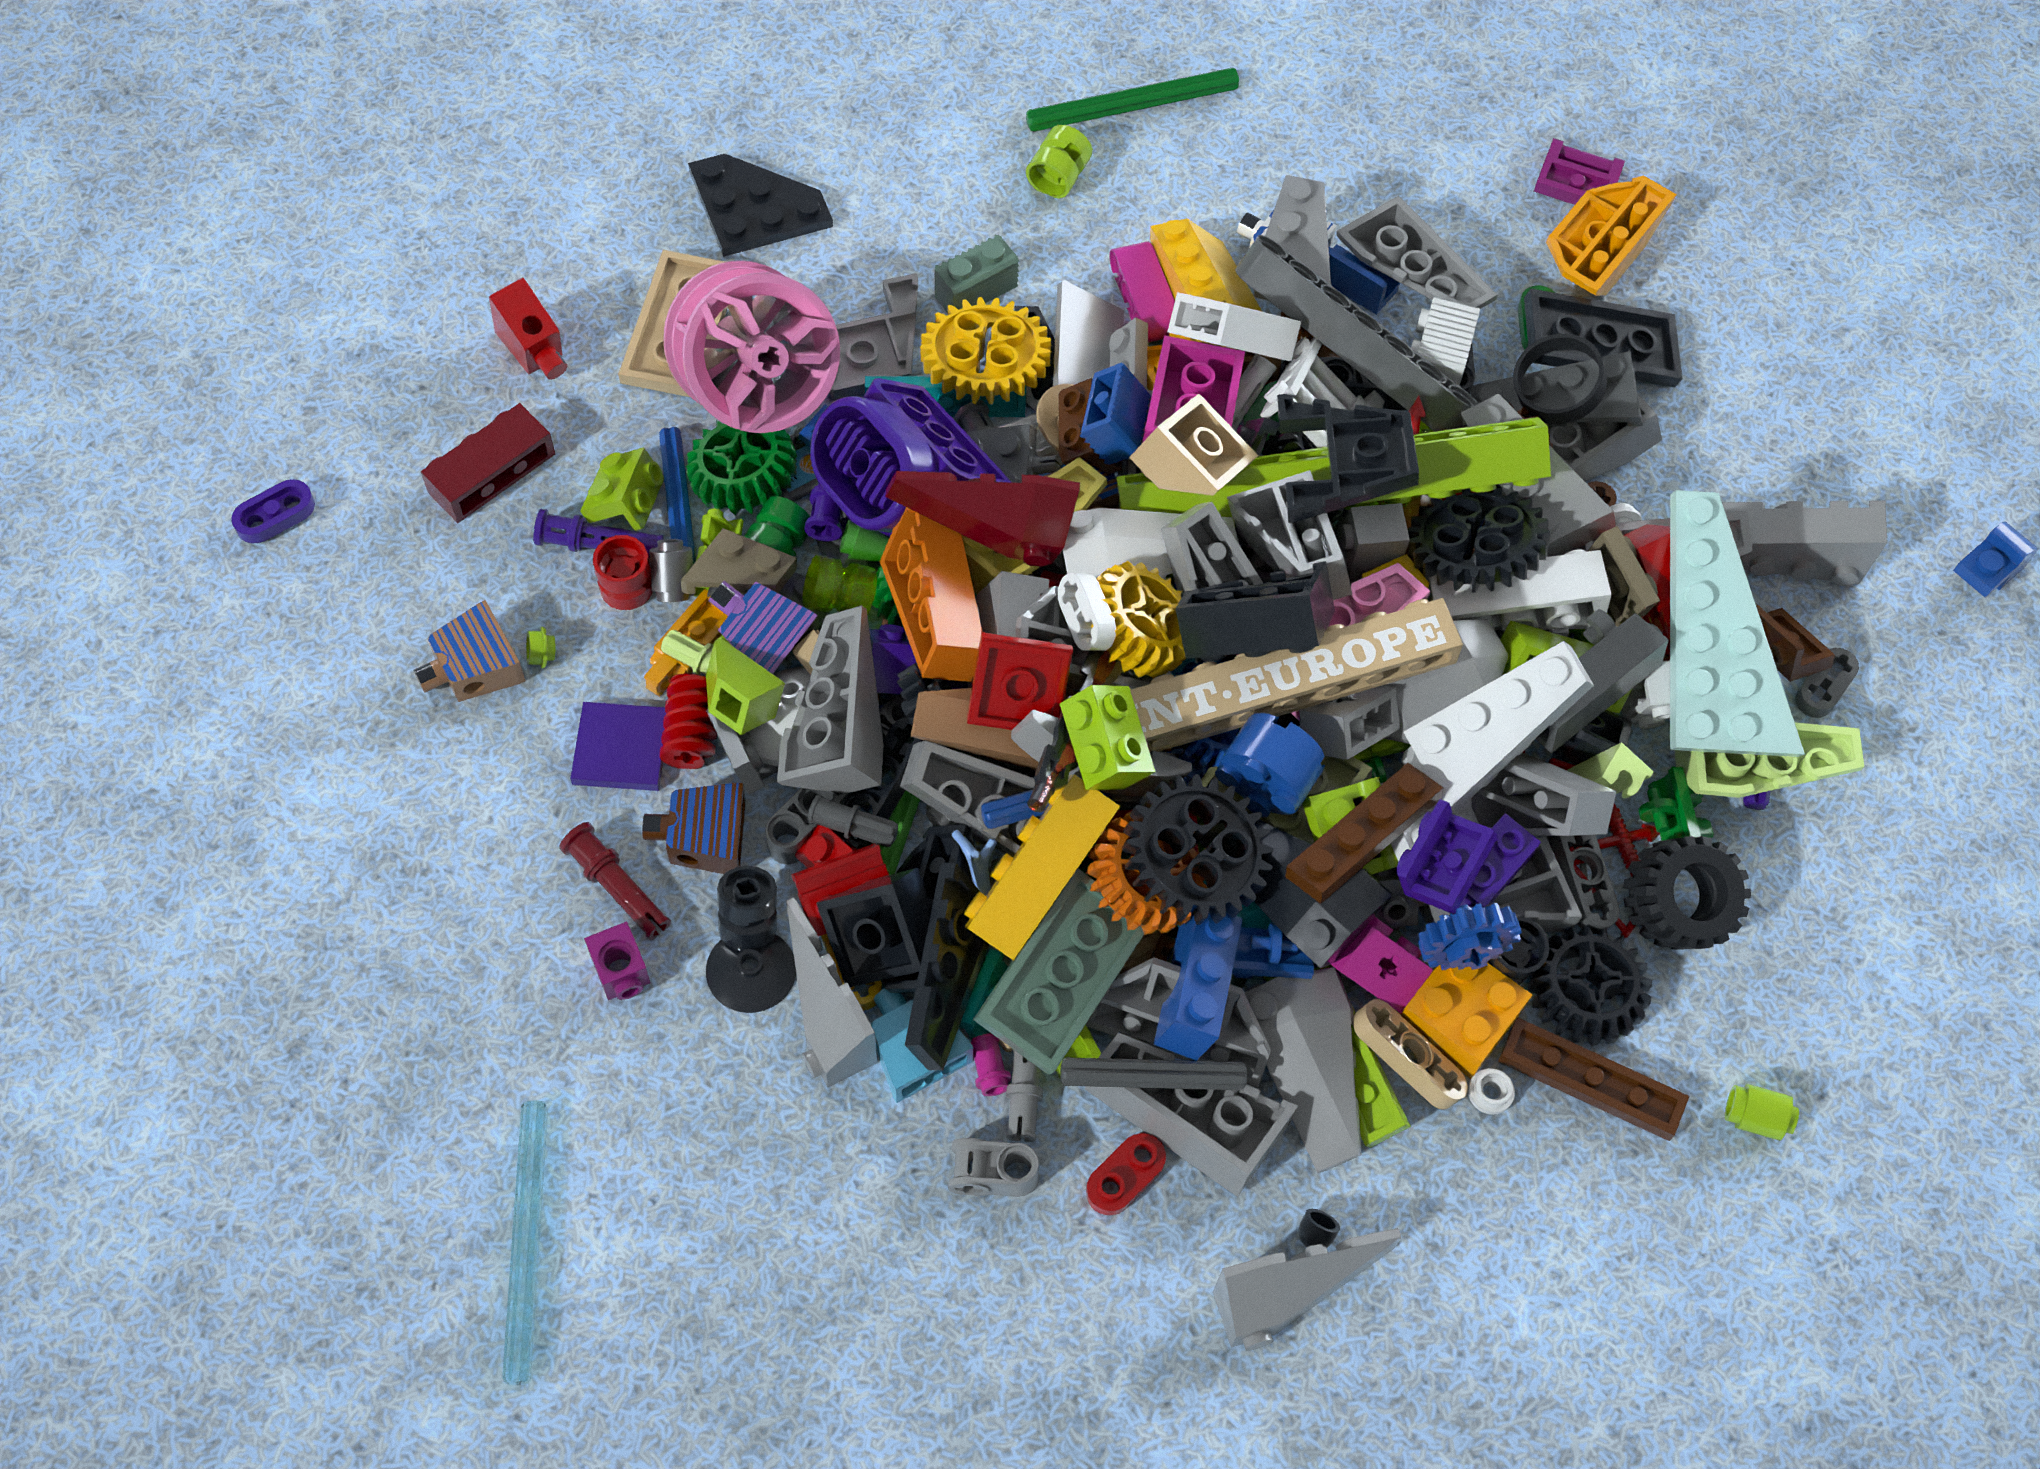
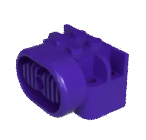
[810,378,1011,536]

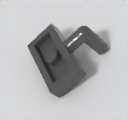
[706,709,778,795]

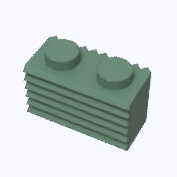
[935,235,1020,313]

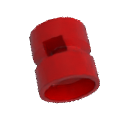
[593,535,653,610]

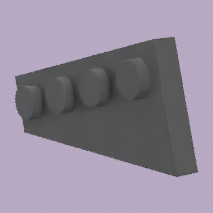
[1471,351,1643,427]

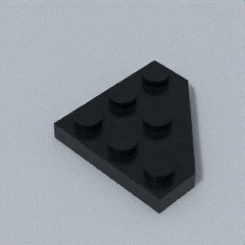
[688,153,833,257]

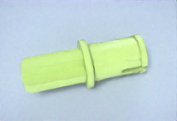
[661,630,714,675]

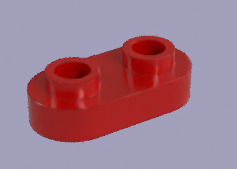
[1086,1133,1166,1215]

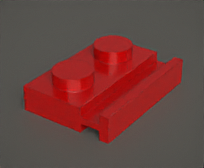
[791,843,889,937]

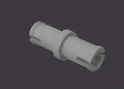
[1006,1049,1043,1142]

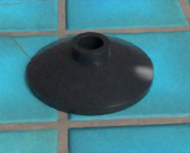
[706,934,796,1013]

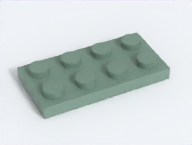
[973,868,1144,1075]

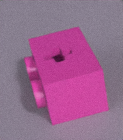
[1331,917,1433,1014]

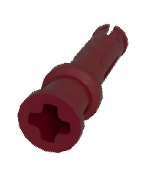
[559,822,671,940]

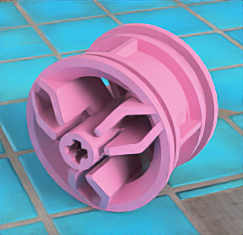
[663,261,840,433]

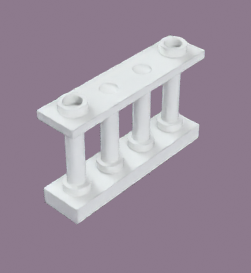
[1260,337,1385,448]

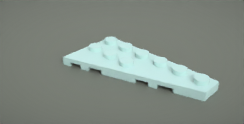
[1670,490,1805,757]

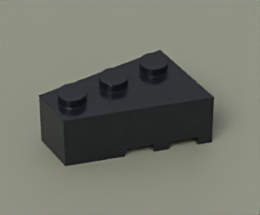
[1175,561,1335,662]

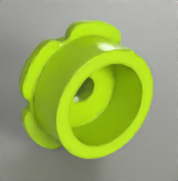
[526,627,556,668]

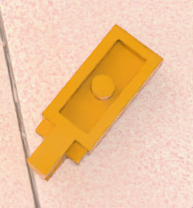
[644,589,728,697]

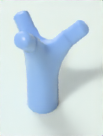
[952,830,997,895]

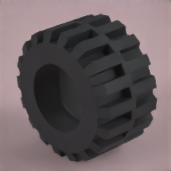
[1623,836,1751,950]

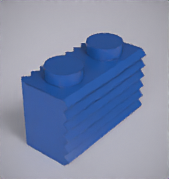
[1080,362,1152,465]

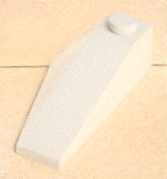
[1063,508,1239,580]

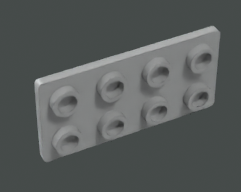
[1053,280,1148,389]

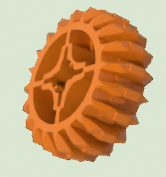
[1086,812,1208,935]

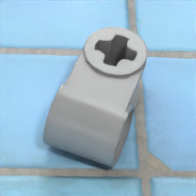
[948,1138,1039,1197]

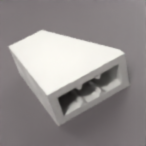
[1168,292,1301,362]

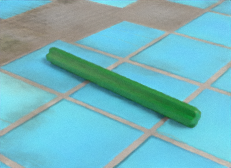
[1026,67,1239,132]

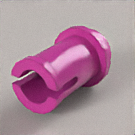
[970,1034,1012,1097]

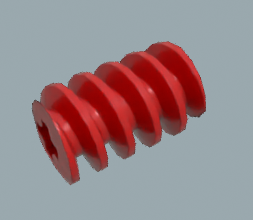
[660,673,717,769]

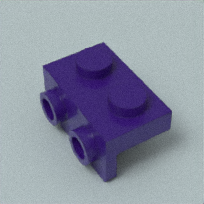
[1397,799,1497,915]

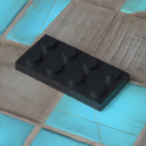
[1524,289,1683,387]

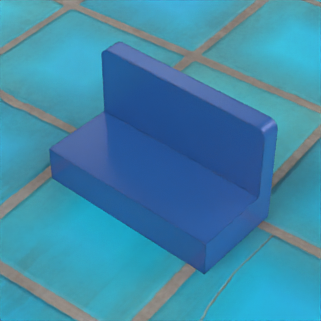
[1328,244,1400,315]

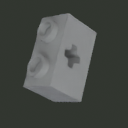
[1299,685,1400,760]

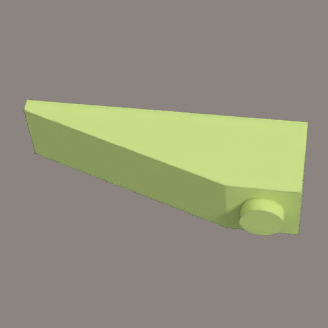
[1675,722,1865,798]

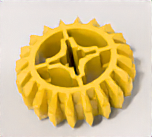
[1091,561,1186,679]

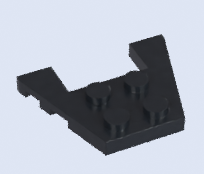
[1277,394,1419,523]

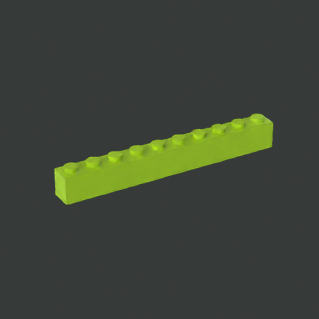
[1116,417,1551,526]

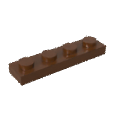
[1285,763,1444,904]
[1498,1017,1690,1141]

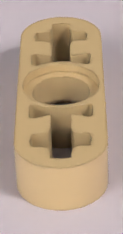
[1353,999,1468,1110]

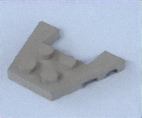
[772,273,918,400]

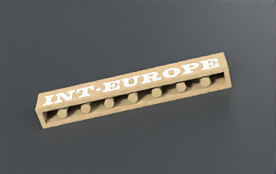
[1129,598,1463,752]

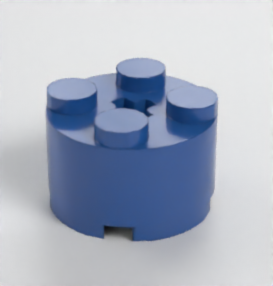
[1215,713,1325,818]

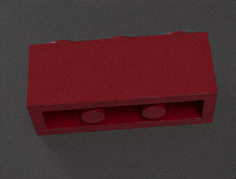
[420,403,556,523]

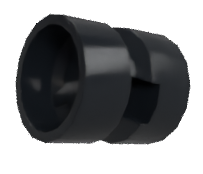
[717,866,777,951]
[1487,916,1549,985]

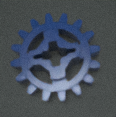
[1418,903,1522,970]

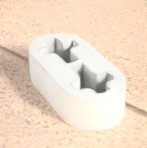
[1058,573,1116,651]

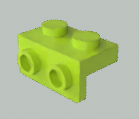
[580,447,664,531]

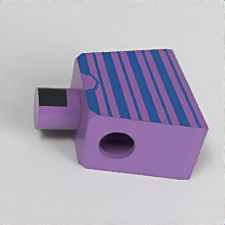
[708,581,818,674]

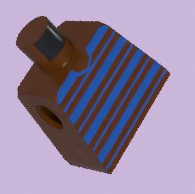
[642,783,746,874]

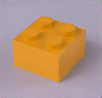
[1401,963,1532,1079]

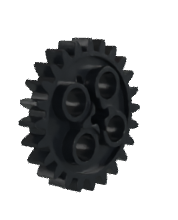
[1408,486,1550,593]
[1122,774,1274,925]

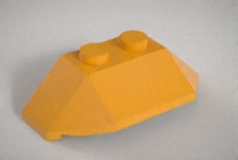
[1546,175,1677,296]

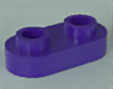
[231,479,315,543]

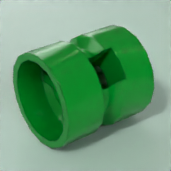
[744,496,811,557]

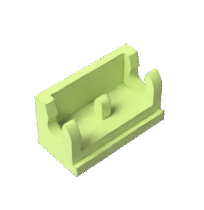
[1567,742,1654,799]

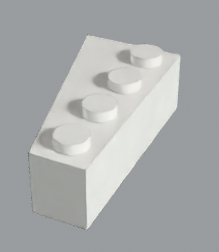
[1427,550,1611,637]
[1404,641,1594,813]

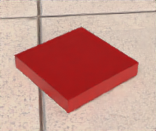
[966,632,1073,730]

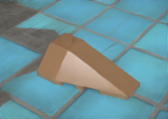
[911,688,1079,776]

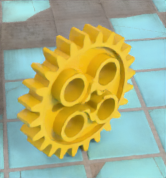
[920,297,1051,404]

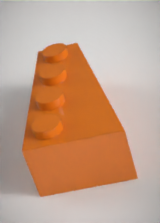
[880,507,982,682]

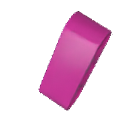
[1109,241,1175,343]

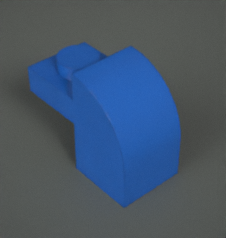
[1953,521,2038,598]

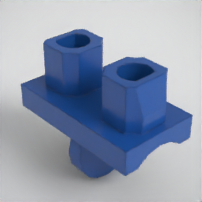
[1232,923,1314,979]

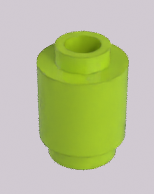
[1725,1084,1799,1141]

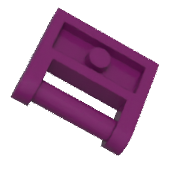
[1533,138,1625,205]

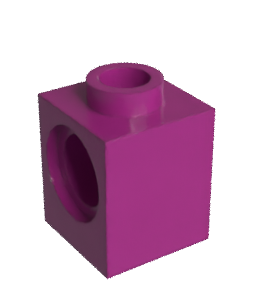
[584,921,651,1000]

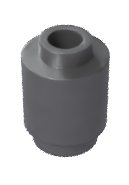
[649,539,693,602]

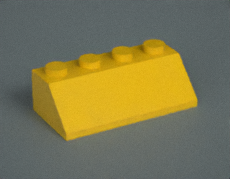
[1150,218,1263,349]
[964,774,1120,961]

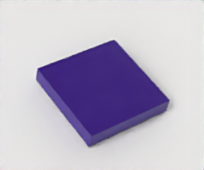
[570,702,666,791]

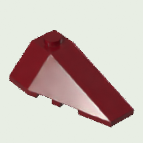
[885,471,1080,567]

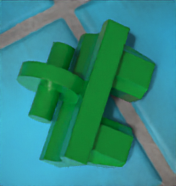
[1638,766,1714,841]

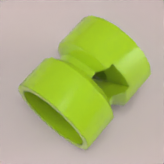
[1026,125,1093,199]

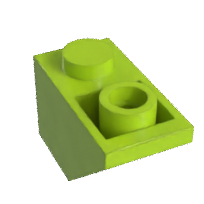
[706,638,785,735]

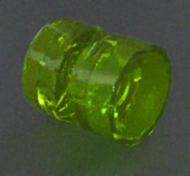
[802,555,877,615]

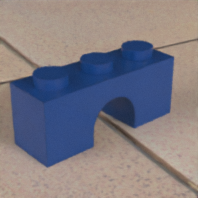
[1154,912,1243,1061]

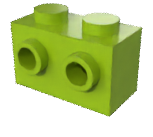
[1060,685,1156,790]

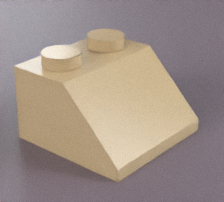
[1129,394,1258,496]

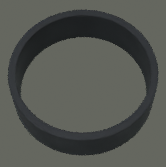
[1513,333,1607,425]

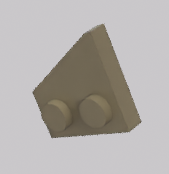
[681,528,797,594]

